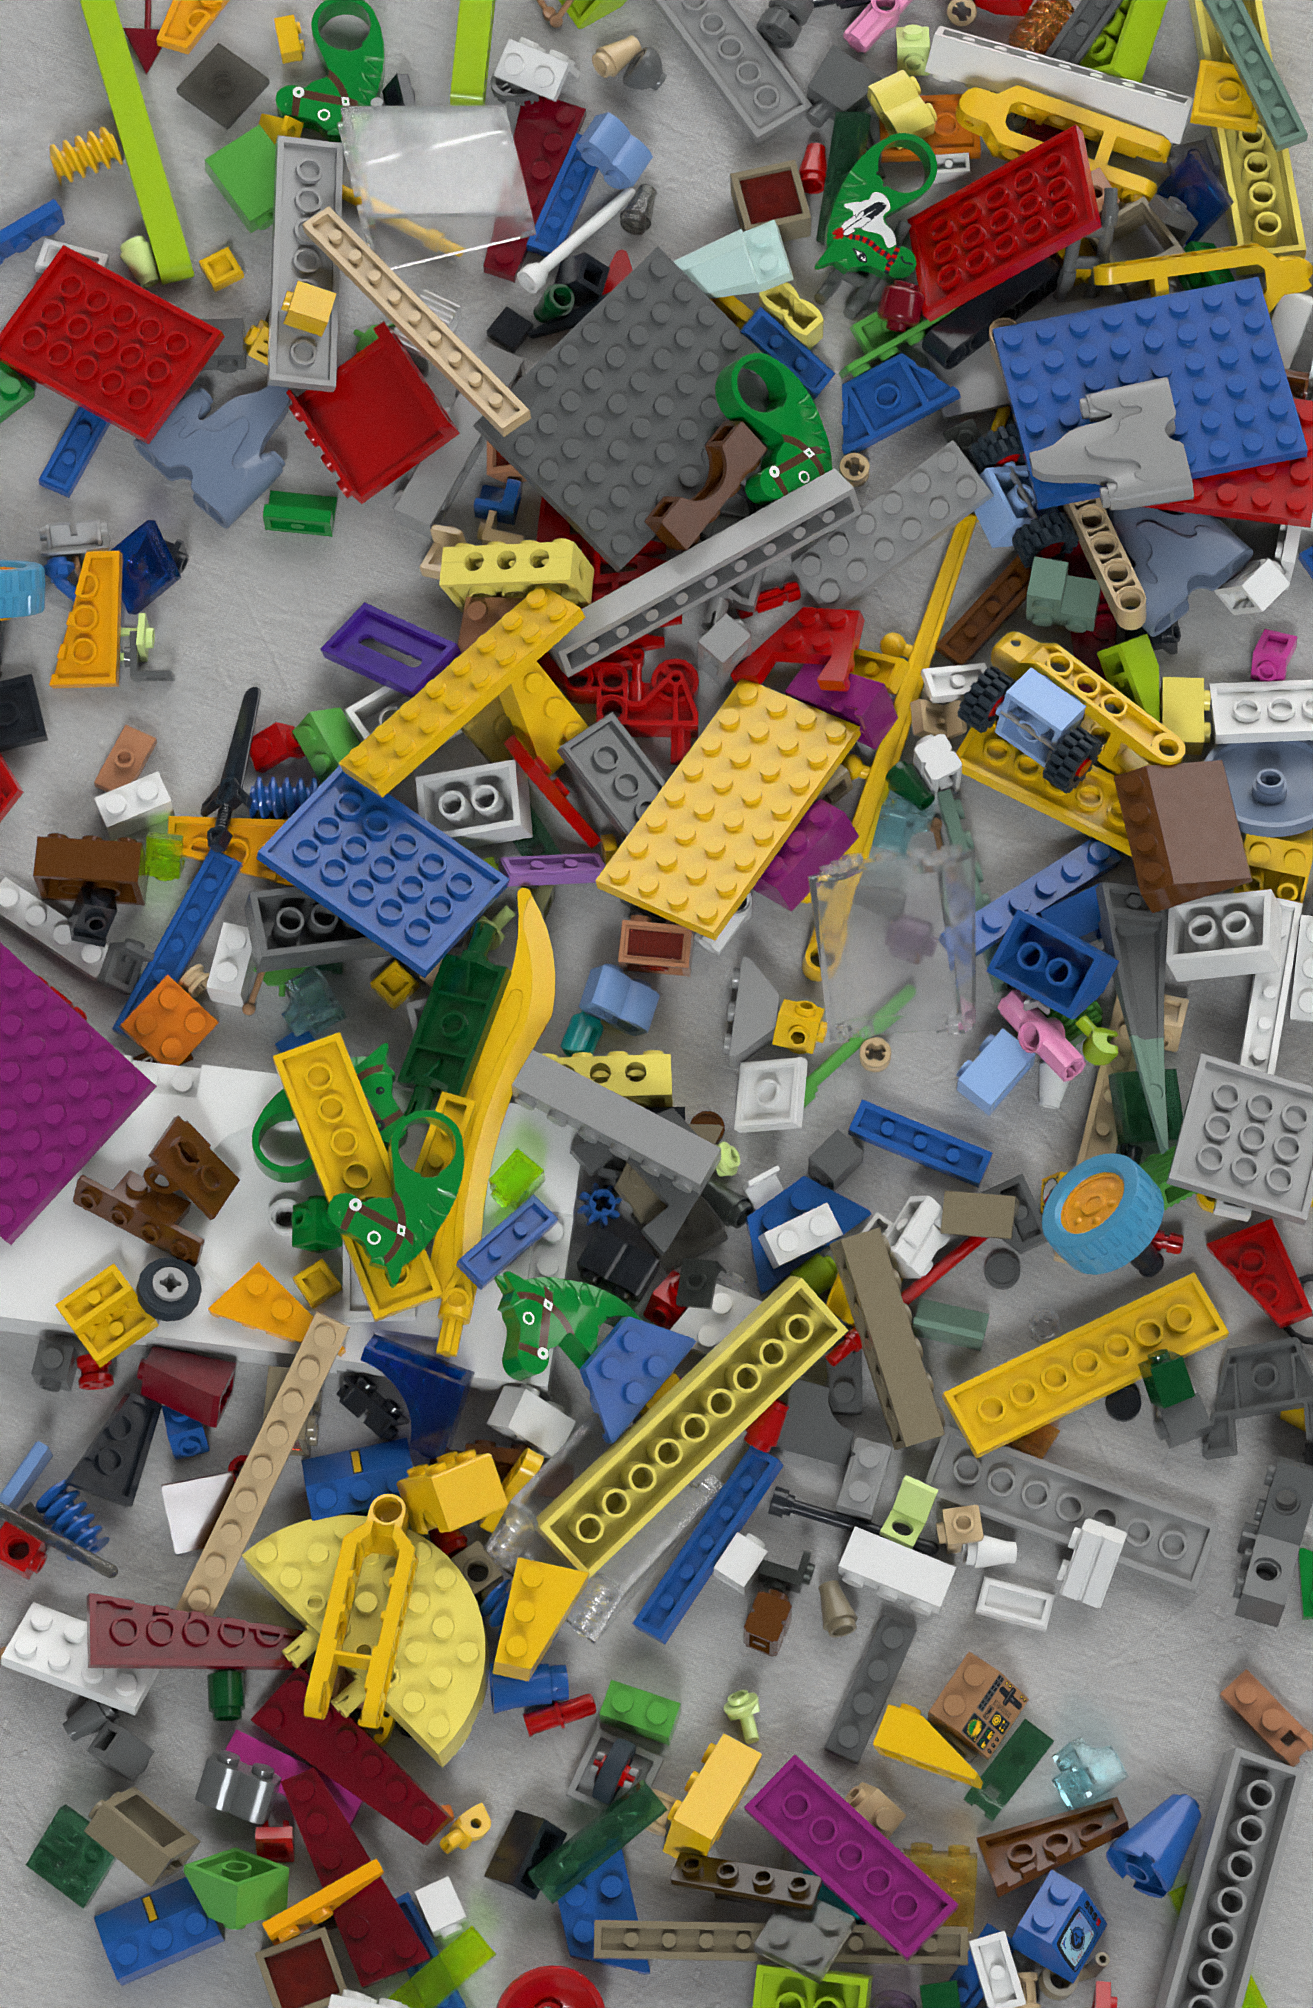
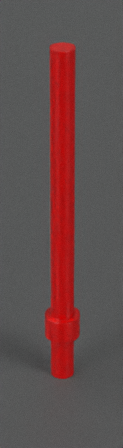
[825,1236,989,1367]

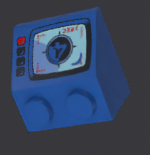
[1009,1869,1108,1983]

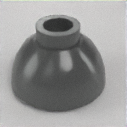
[623,46,667,91]

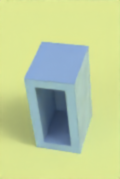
[956,1028,1035,1116]

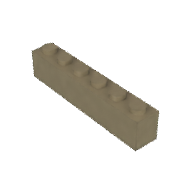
[830,1227,945,1450]

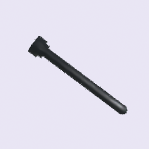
[768,1486,939,1556]

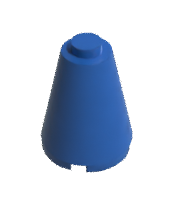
[1106,1794,1202,1898]

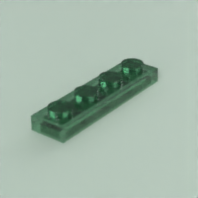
[816,112,871,245]
[528,1779,668,1904]

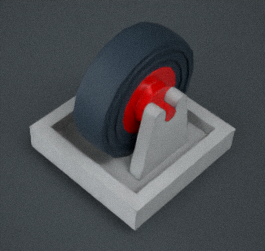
[566,1727,664,1827]

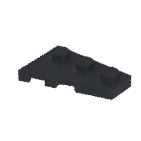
[64,1392,162,1507]

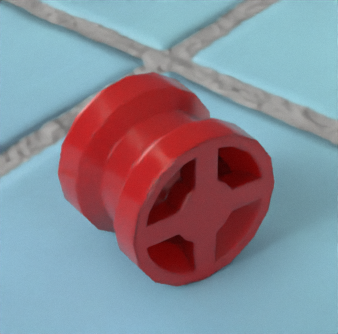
[76,1353,114,1390]

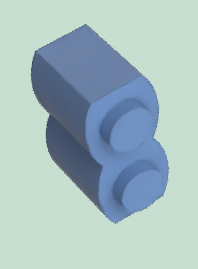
[576,112,653,190]
[579,964,660,1036]

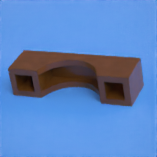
[644,421,767,550]

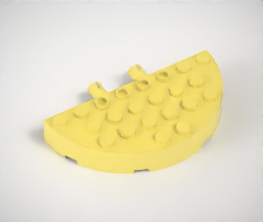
[242,1515,490,1768]

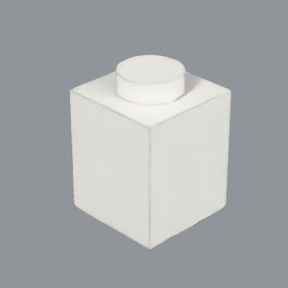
[714,1532,768,1595]
[415,1876,468,1939]

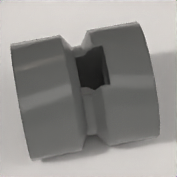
[756,0,814,49]

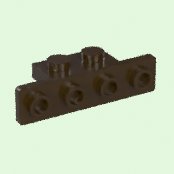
[670,1852,822,1911]

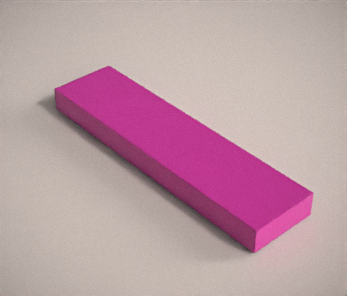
[225,1729,364,1826]

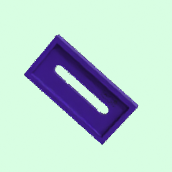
[320,602,461,698]

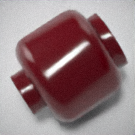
[877,280,925,333]

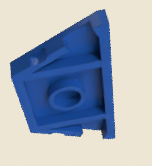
[842,353,961,456]
[745,1176,872,1295]
[579,1316,696,1444]
[554,1833,650,1975]

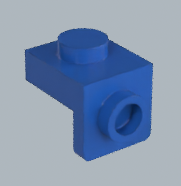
[162,1406,210,1460]

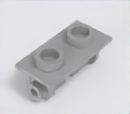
[39,519,111,558]

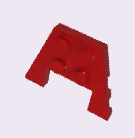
[730,607,865,692]

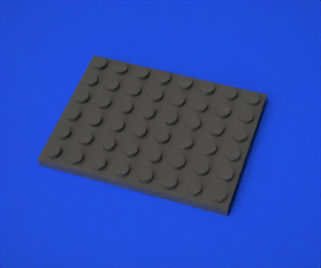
[473,247,771,573]

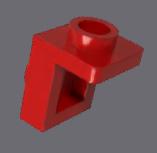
[250,722,306,773]
[643,1270,689,1330]

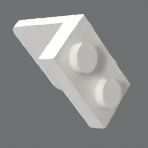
[494,37,581,102]

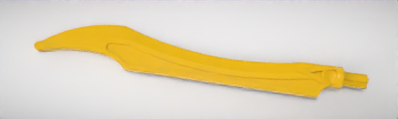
[430,888,555,1358]

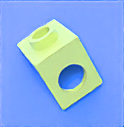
[120,613,155,662]
[879,1475,938,1549]

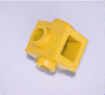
[772,999,828,1054]

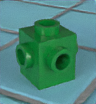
[292,1195,343,1254]

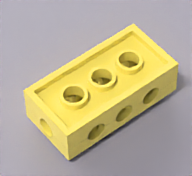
[439,538,594,612]
[542,1050,673,1107]

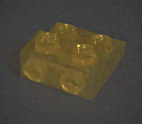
[903,1842,978,1933]

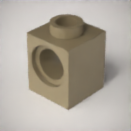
[450,1540,504,1601]

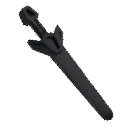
[200,687,261,853]

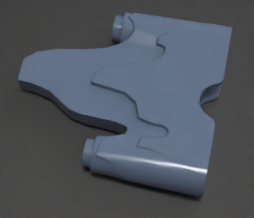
[133,385,291,529]
[1100,499,1253,637]

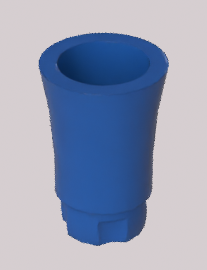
[489,1663,569,1714]

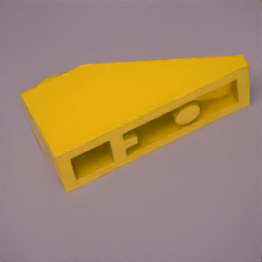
[873,1703,983,1789]

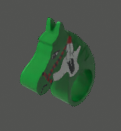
[814,133,937,284]

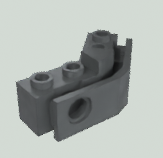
[1232,1456,1313,1628]

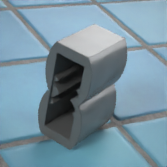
[195,1750,282,1825]

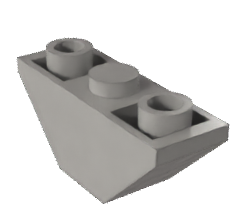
[723,956,780,1067]

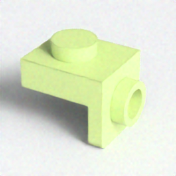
[896,24,930,76]

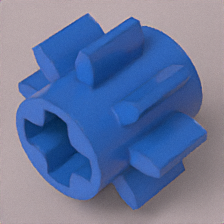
[577,1183,622,1229]

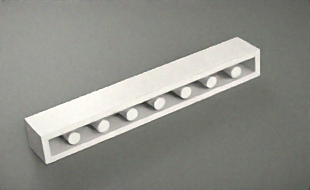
[925,26,1194,146]

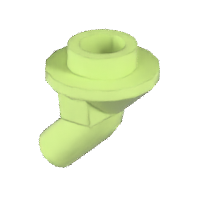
[471,905,516,951]
[715,1141,740,1177]
[723,1690,760,1744]

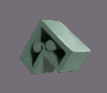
[1026,557,1101,633]

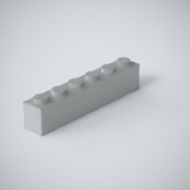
[392,343,525,539]
[511,1049,721,1195]

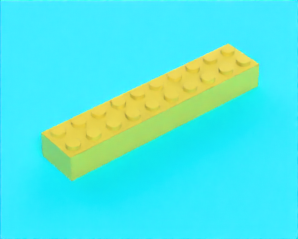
[1188,0,1307,276]
[530,1276,848,1578]

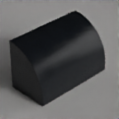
[484,1810,567,1901]

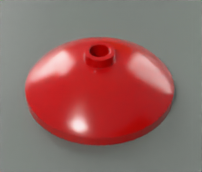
[496,1965,605,2008]

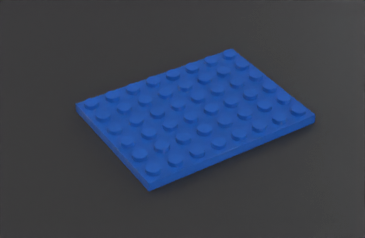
[992,277,1308,510]

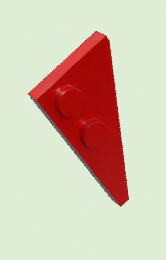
[503,735,601,849]

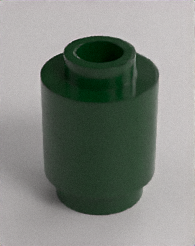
[207,1669,245,1721]

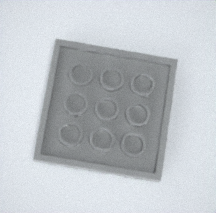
[1166,1053,1313,1225]

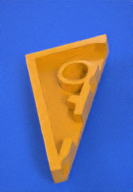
[208,1262,346,1357]
[262,1858,384,1946]

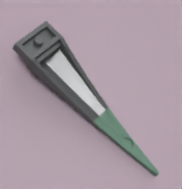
[1095,882,1169,1155]

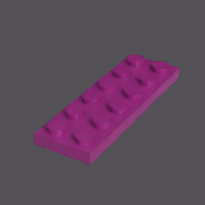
[744,1754,958,1962]

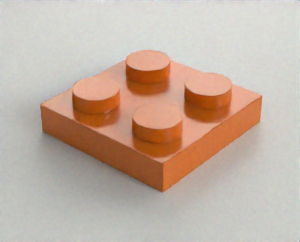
[118,975,219,1066]

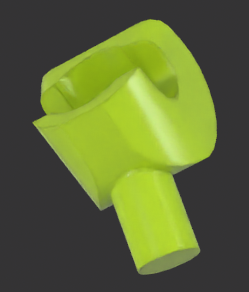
[1075,1014,1118,1065]

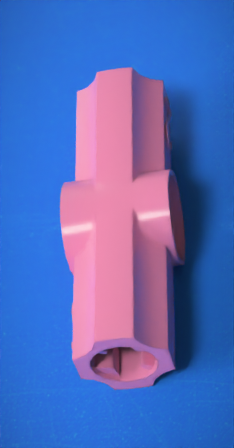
[843,0,913,53]
[997,989,1086,1082]

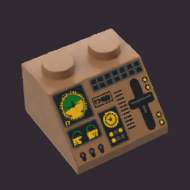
[927,1651,1029,1761]

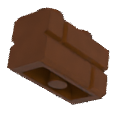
[743,1589,792,1657]

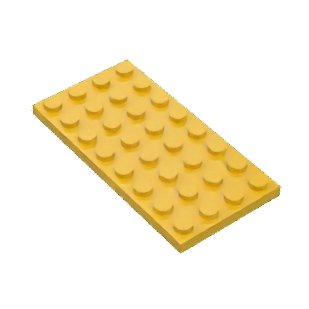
[595,679,861,941]

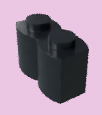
[576,1227,661,1303]

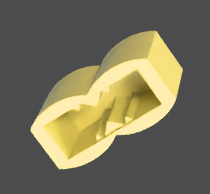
[867,70,937,150]
[759,282,824,350]

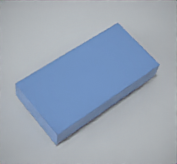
[0,1441,53,1515]

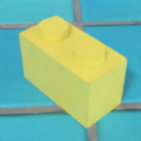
[1160,677,1211,755]

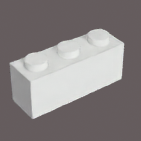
[838,1527,956,1615]

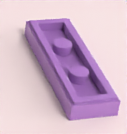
[498,853,605,887]

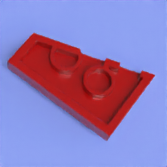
[1206,1218,1313,1329]

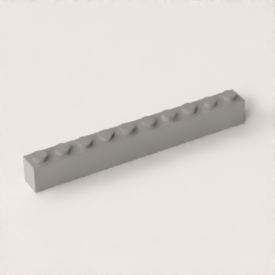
[548,468,862,677]

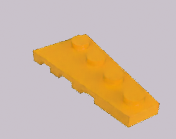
[156,0,230,55]
[49,551,123,689]
[167,816,295,887]

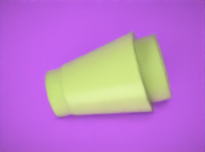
[120,236,160,289]

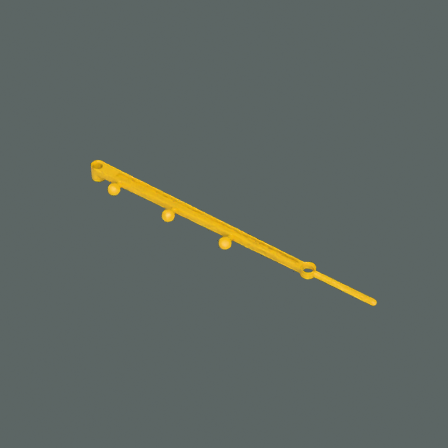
[801,406,1011,982]

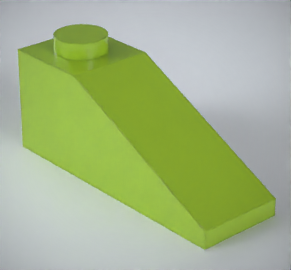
[1097,634,1160,722]

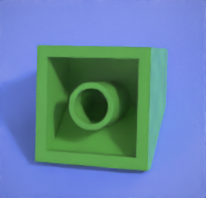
[184,1847,289,1930]

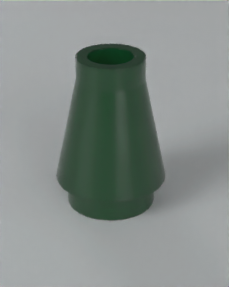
[533,284,575,323]
[885,761,935,811]

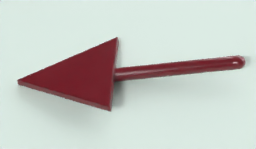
[123,0,163,75]

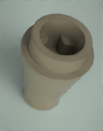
[818,1580,858,1638]

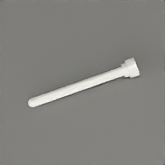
[517,187,636,293]

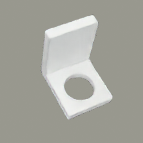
[741,1165,784,1211]

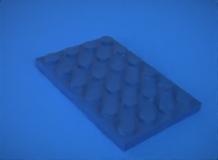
[257,765,510,978]

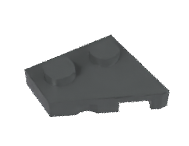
[981,1174,1047,1254]

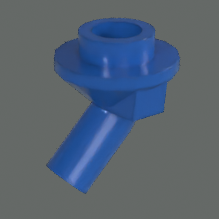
[43,557,76,602]

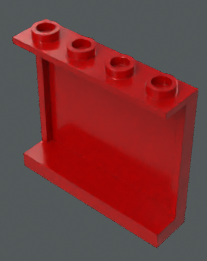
[286,321,460,504]

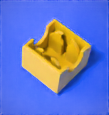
[397,1449,508,1535]

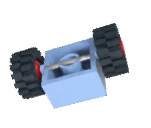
[968,424,1079,569]
[957,666,1103,794]

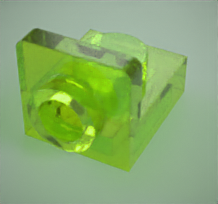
[145,832,185,881]

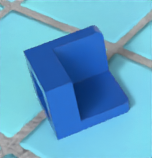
[474,478,522,525]

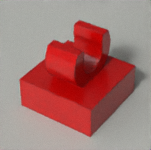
[255,1820,295,1863]

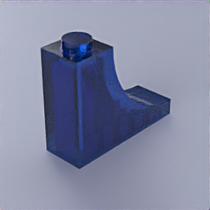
[361,1334,475,1459]

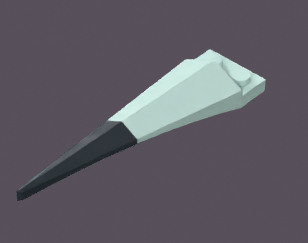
[527,220,794,339]

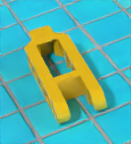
[955,85,1171,203]
[1093,243,1313,314]
[991,631,1185,776]
[304,1494,419,1729]

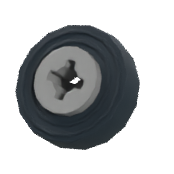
[136,1257,202,1322]

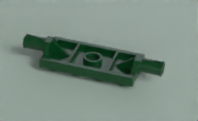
[397,922,512,1124]

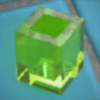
[489,1148,545,1210]

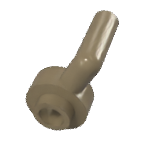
[1038,1952,1110,2001]

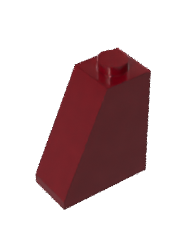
[137,1346,237,1428]

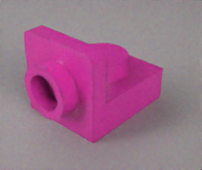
[1250,629,1298,682]

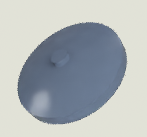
[1204,740,1313,837]

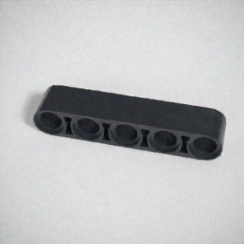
[921,257,1062,370]

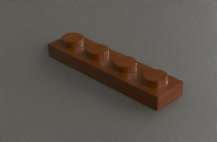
[936,555,1032,666]

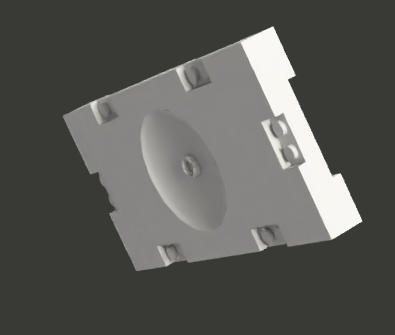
[0,1055,586,1401]

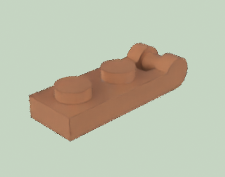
[1219,1669,1313,1767]

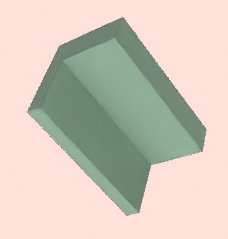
[912,1298,990,1351]

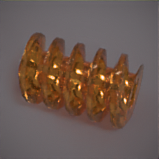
[1008,0,1074,55]

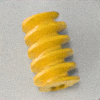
[49,126,123,186]

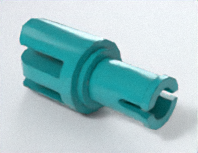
[560,1010,604,1057]

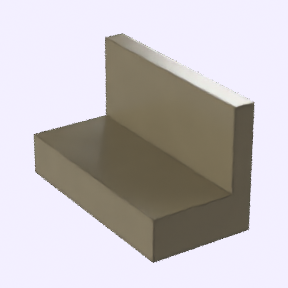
[940,1191,1020,1240]

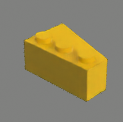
[499,661,589,777]
[493,1557,590,1682]
[663,1733,762,1859]

